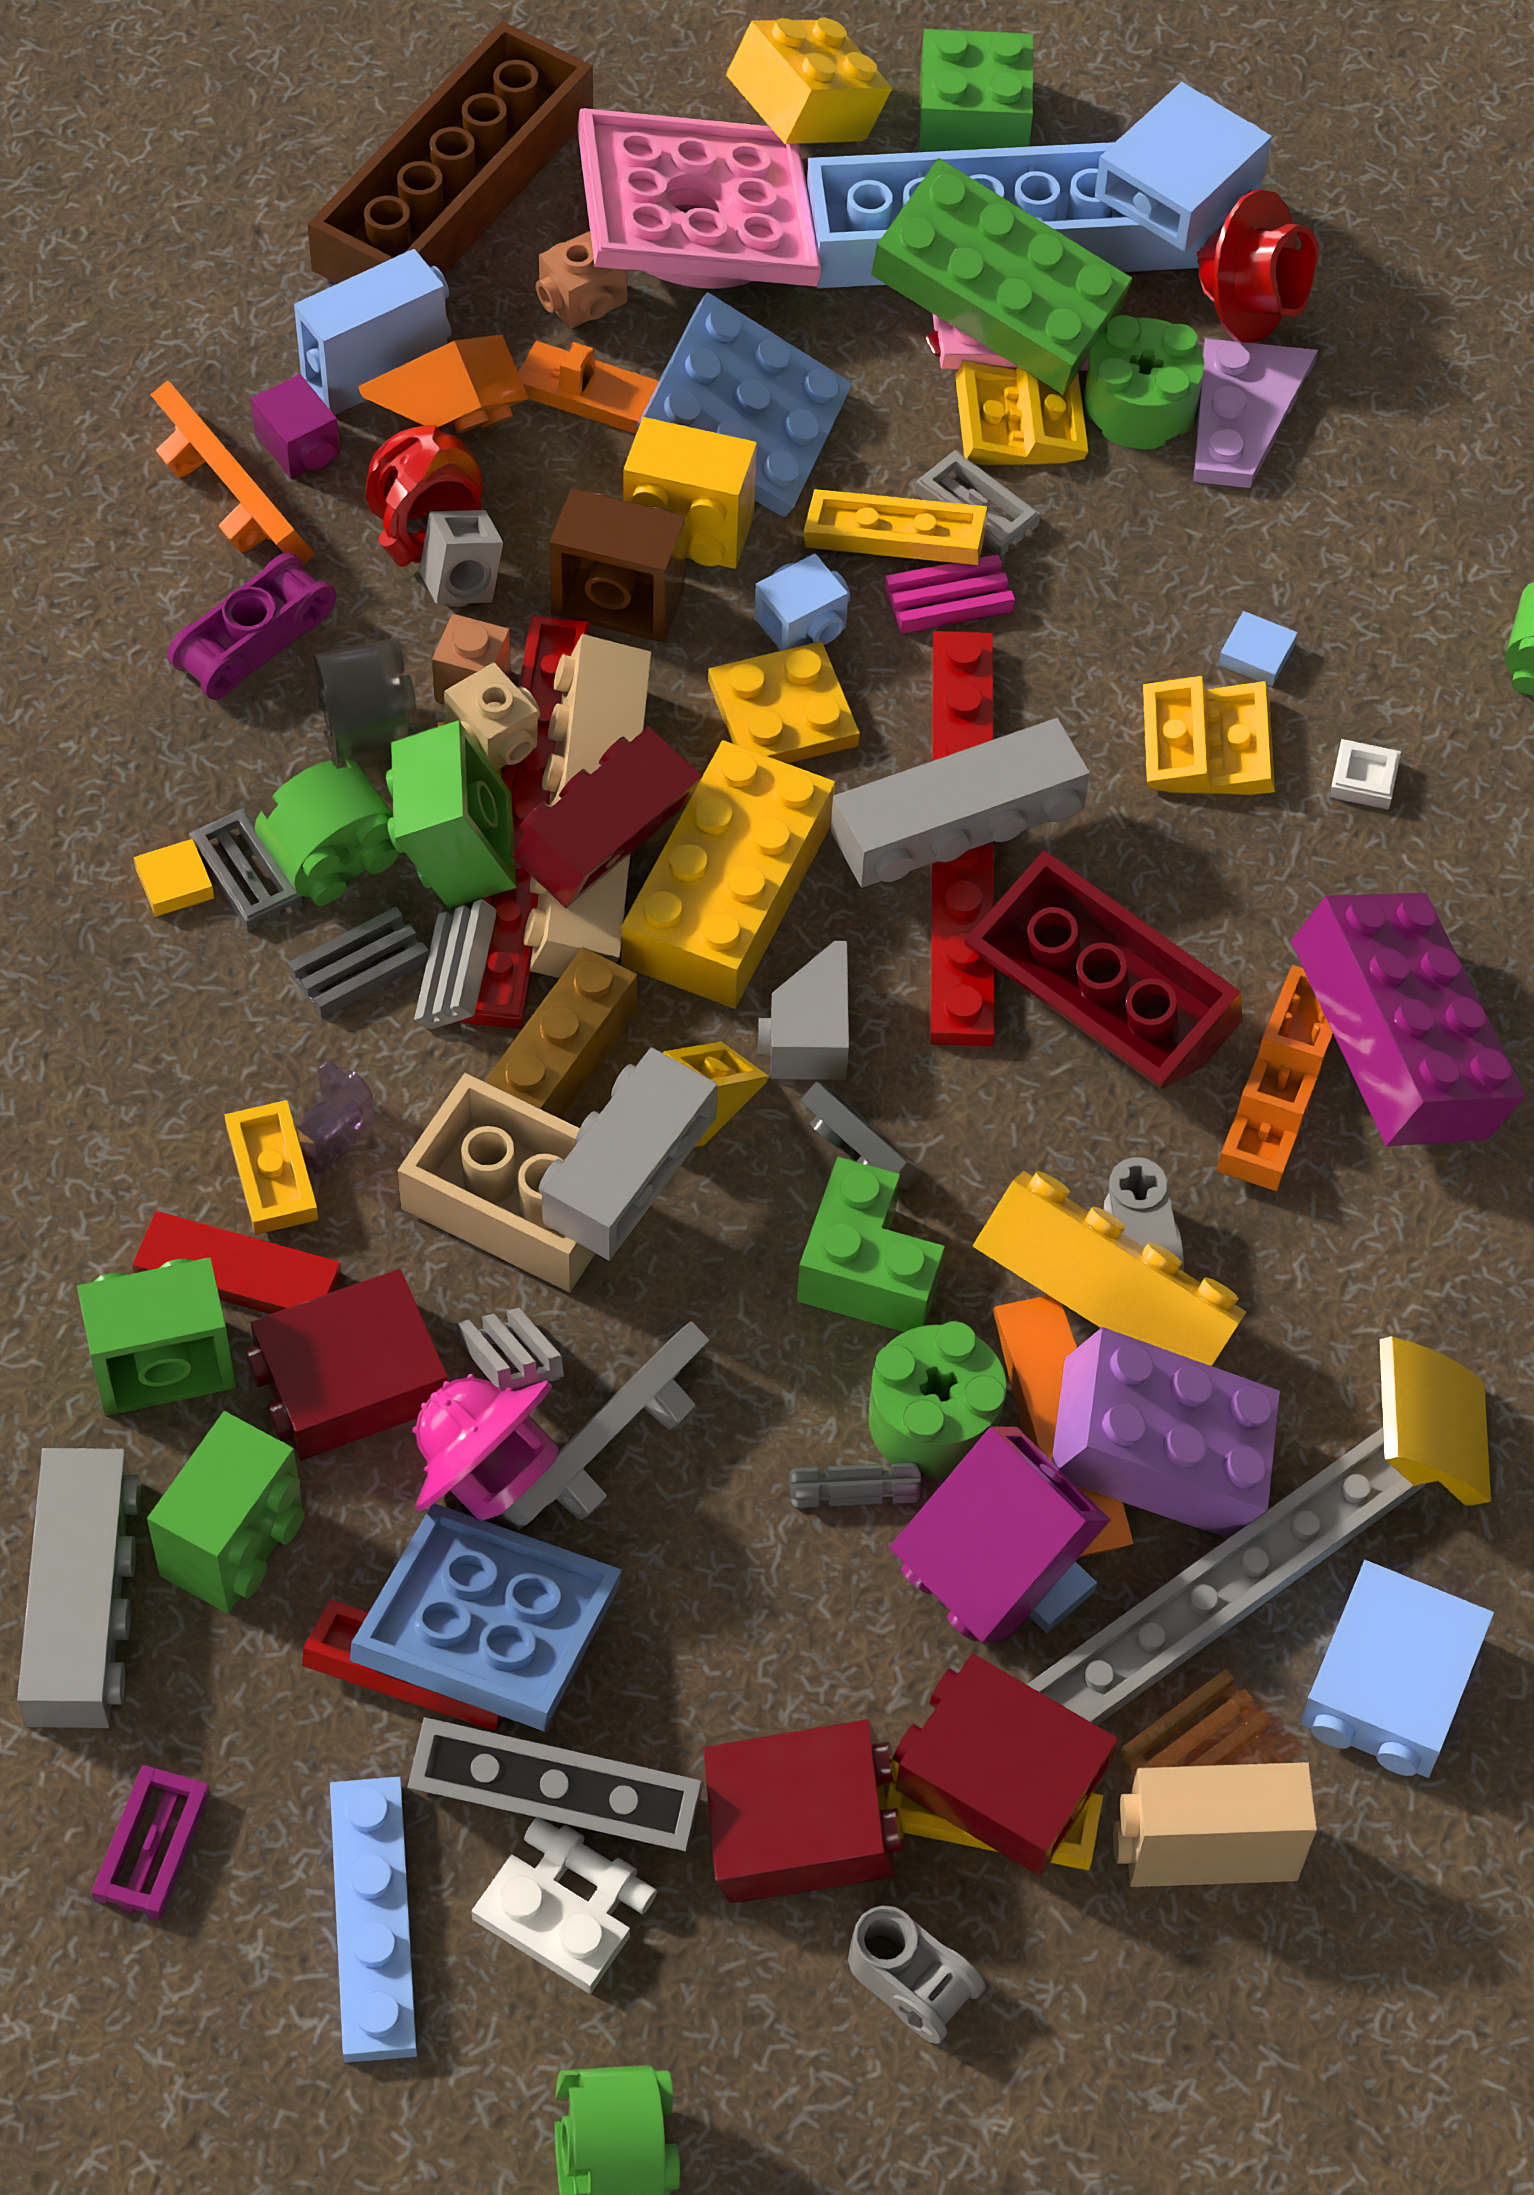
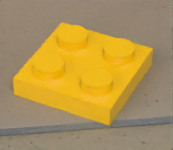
[708,641,860,763]

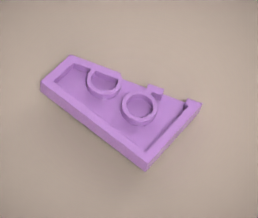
[1193,338,1318,488]

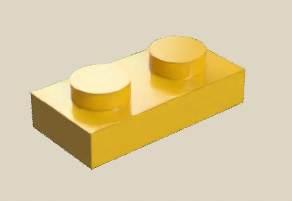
[224,1100,319,1235]

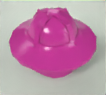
[412,1374,559,1521]

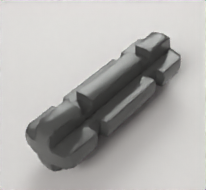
[789,1463,921,1508]

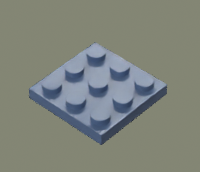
[636,292,853,517]
[350,1503,622,1731]

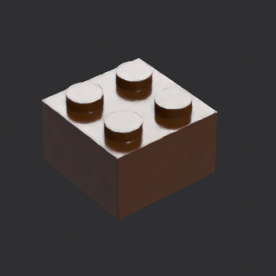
[550,488,686,643]

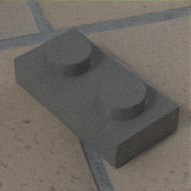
[800,1081,926,1191]

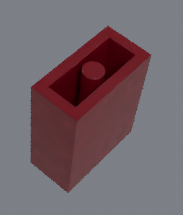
[244,1268,448,1461]
[892,1653,1118,1877]
[703,1719,905,1903]

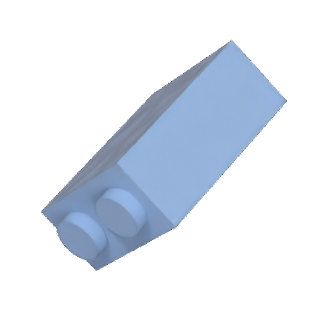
[1095,82,1272,252]
[294,249,451,415]
[1299,1560,1494,1778]

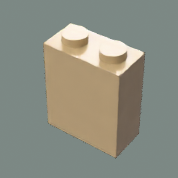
[1113,1762,1317,1887]

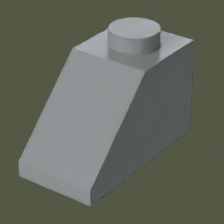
[758,941,849,1080]

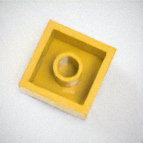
[726,18,893,144]
[623,417,757,569]

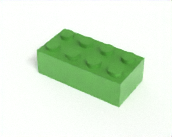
[871,158,1133,394]

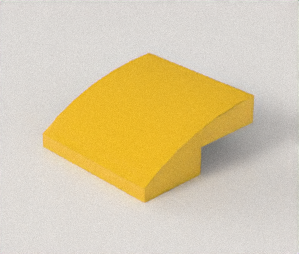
[955,360,1089,466]
[1143,676,1275,795]
[1380,1337,1491,1506]

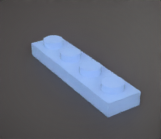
[330,1777,417,2063]

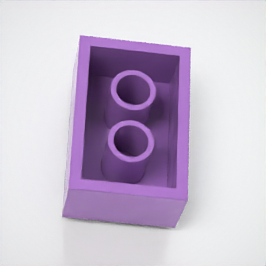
[1052,1327,1280,1538]

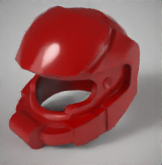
[365,425,483,567]

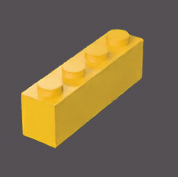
[973,1171,1246,1366]

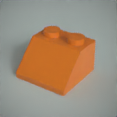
[358,335,529,434]

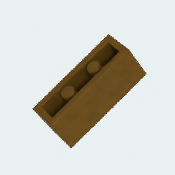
[484,947,637,1119]

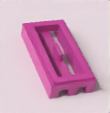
[885,554,1015,634]

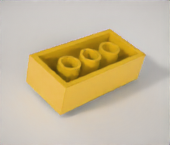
[621,740,835,1009]

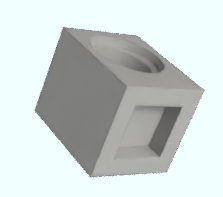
[419,510,503,607]

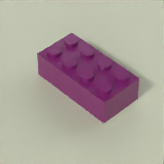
[1290,893,1526,1147]

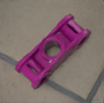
[167,552,337,700]

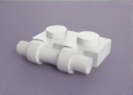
[471,1817,657,1994]

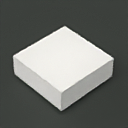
[1329,739,1401,810]

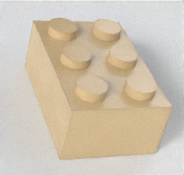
[398,1073,595,1293]

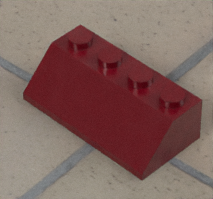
[964,850,1242,1089]

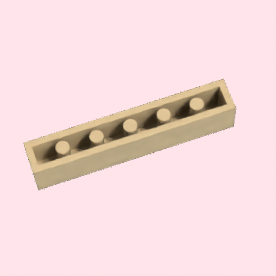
[524,634,651,978]

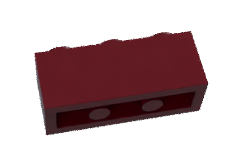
[512,726,703,908]

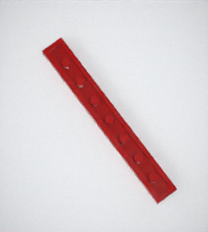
[460,615,590,1029]

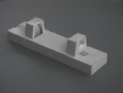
[496,1321,709,1532]

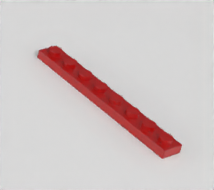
[930,631,994,1047]

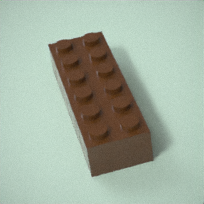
[307,21,593,284]

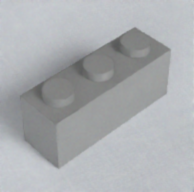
[539,1047,717,1261]

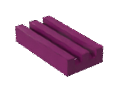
[91,1764,210,1921]

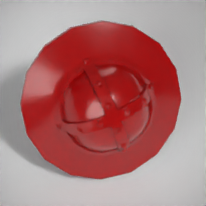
[1196,189,1320,343]

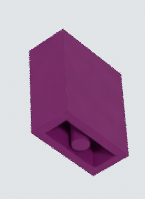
[889,1426,1111,1643]

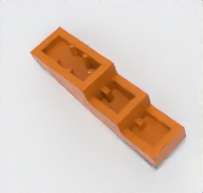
[1216,965,1334,1191]
[993,1295,1134,1558]

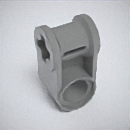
[1104,1157,1184,1272]
[848,1906,986,2044]

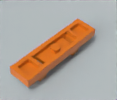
[518,341,659,434]
[150,380,316,565]

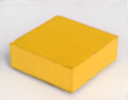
[134,839,214,917]

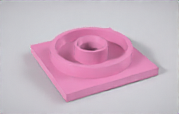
[577,108,822,289]

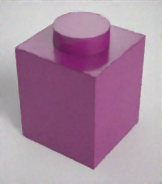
[251,374,340,479]

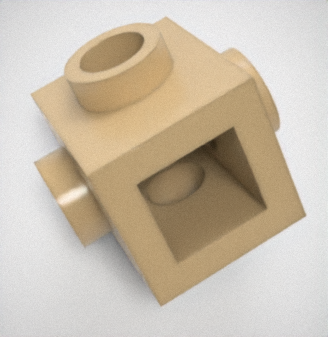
[444,662,540,771]

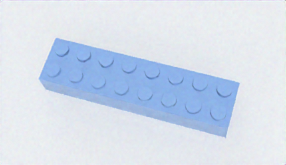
[807,142,1262,288]

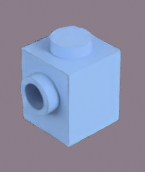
[755,554,850,651]

